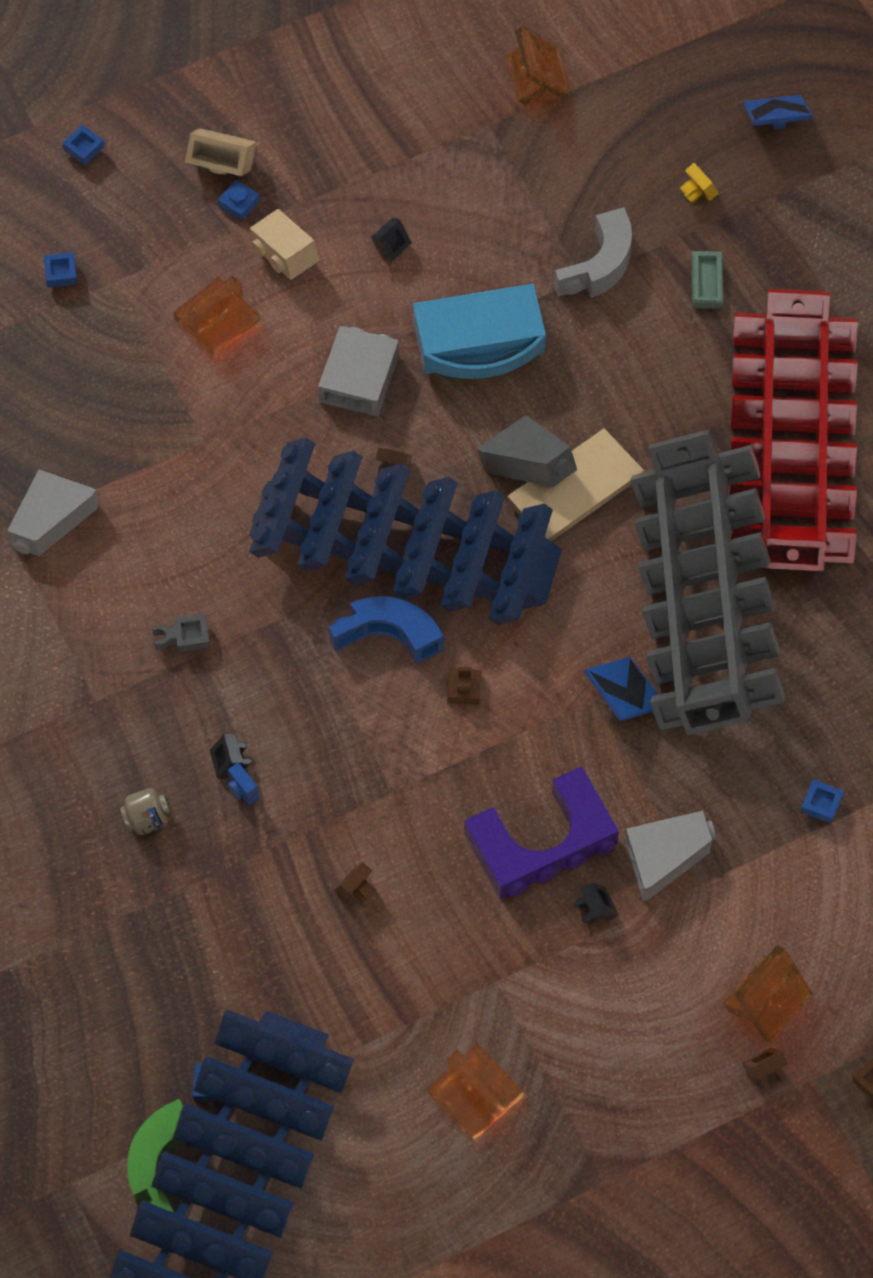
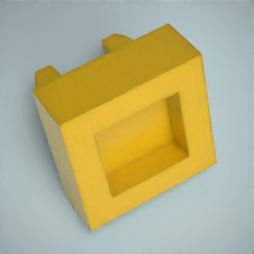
[680,163,719,203]

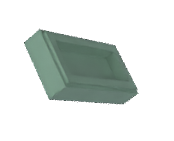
[691,251,723,309]

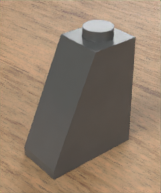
[477,415,577,487]

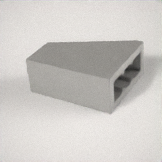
[7,470,99,556]
[625,811,716,901]

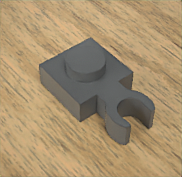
[152,614,210,652]

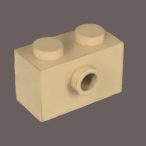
[185,128,256,176]
[250,209,319,280]

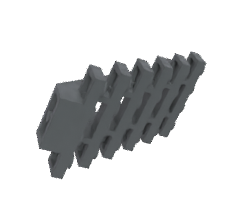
[630,429,785,735]

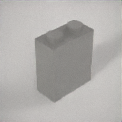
[318,326,399,417]

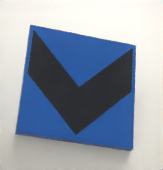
[743,95,813,129]
[584,657,658,721]

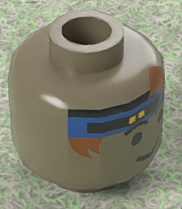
[121,787,172,835]

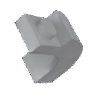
[554,207,632,298]

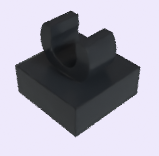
[371,217,412,261]
[210,734,251,779]
[574,882,619,924]

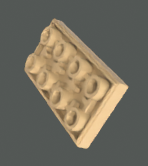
[507,428,644,542]

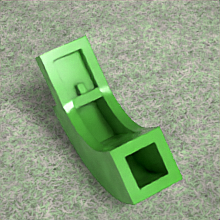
[127,1099,185,1212]

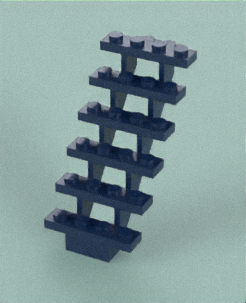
[249,437,562,625]
[110,1010,354,1278]

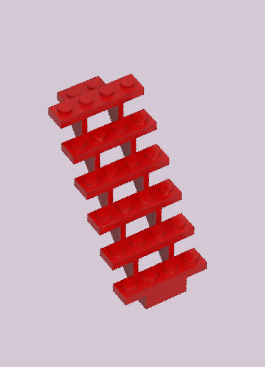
[729,289,858,571]

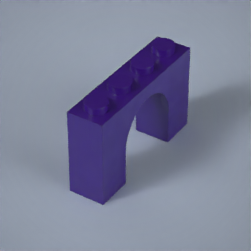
[464,766,619,899]

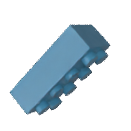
[413,283,546,379]

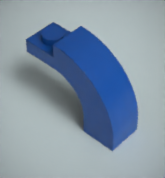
[328,596,444,664]

